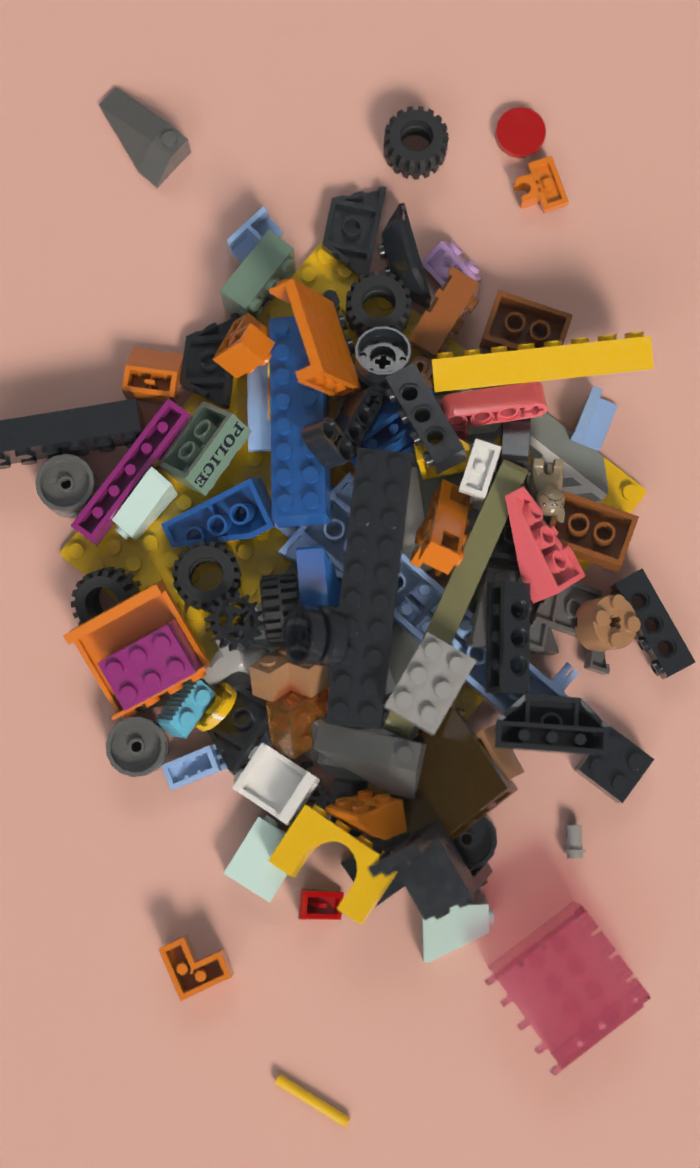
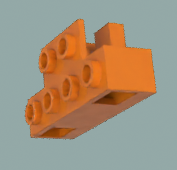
[410,479,472,577]

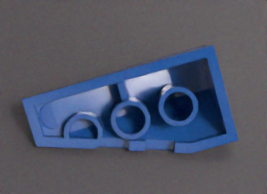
[161,477,275,548]
[296,545,341,608]

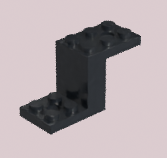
[367,819,493,920]

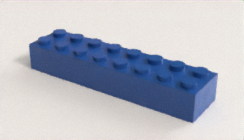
[269,316,332,528]

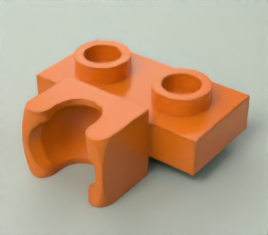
[513,156,569,213]

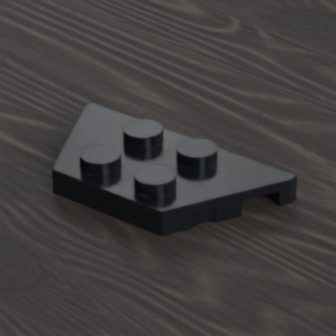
[322,186,386,278]
[180,313,240,409]
[207,683,295,776]

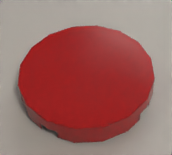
[495,107,546,159]

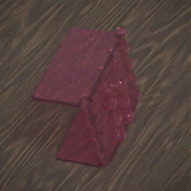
[484,901,651,1076]

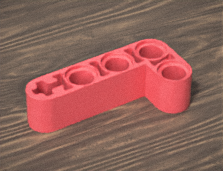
[440,382,548,441]

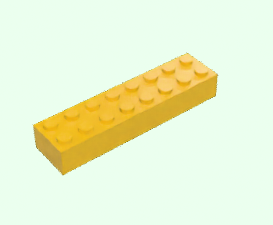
[432,331,654,392]

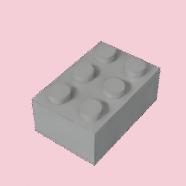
[384,632,476,735]

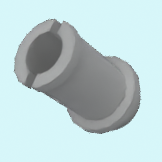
[564,825,585,858]

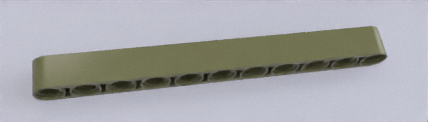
[382,459,528,740]

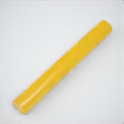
[274,1073,351,1127]

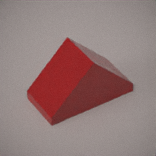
[298,888,344,920]

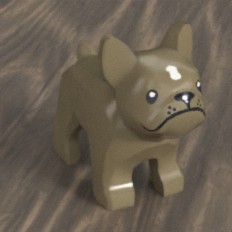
[524,458,565,523]

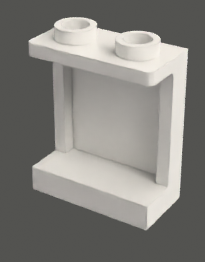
[458,439,502,510]
[232,742,321,827]

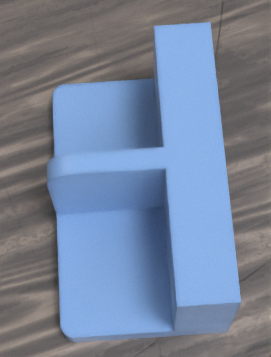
[227,206,283,263]

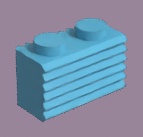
[155,679,216,738]

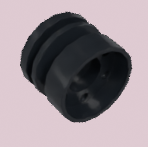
[355,326,411,397]

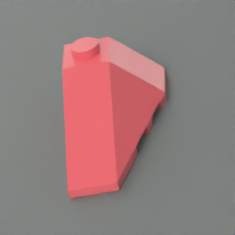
[505,486,585,603]

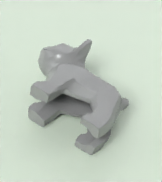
[200,634,270,690]

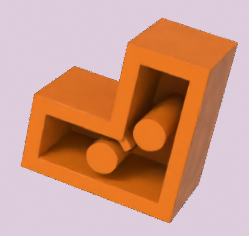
[213,312,275,379]
[158,934,234,1001]

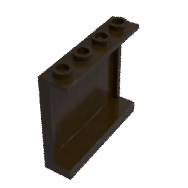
[382,707,518,841]

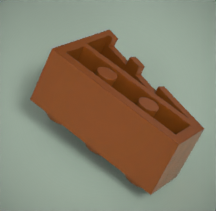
[409,266,479,359]

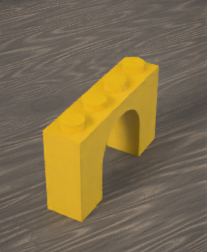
[268,804,397,925]

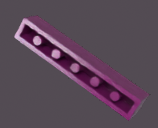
[71,399,191,546]

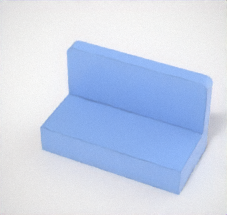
[570,386,617,451]

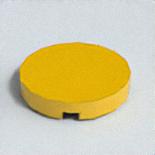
[195,682,237,731]

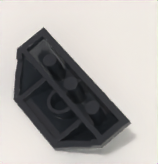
[377,202,432,308]
[495,694,610,756]

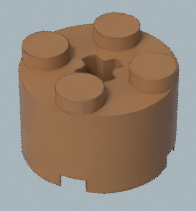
[575,595,641,652]

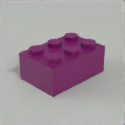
[97,618,202,711]

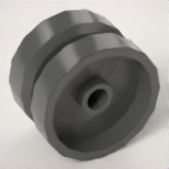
[35,454,100,518]
[106,717,169,777]

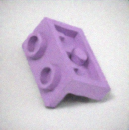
[421,240,482,287]

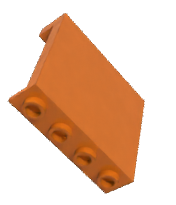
[268,278,362,399]
[63,579,211,720]

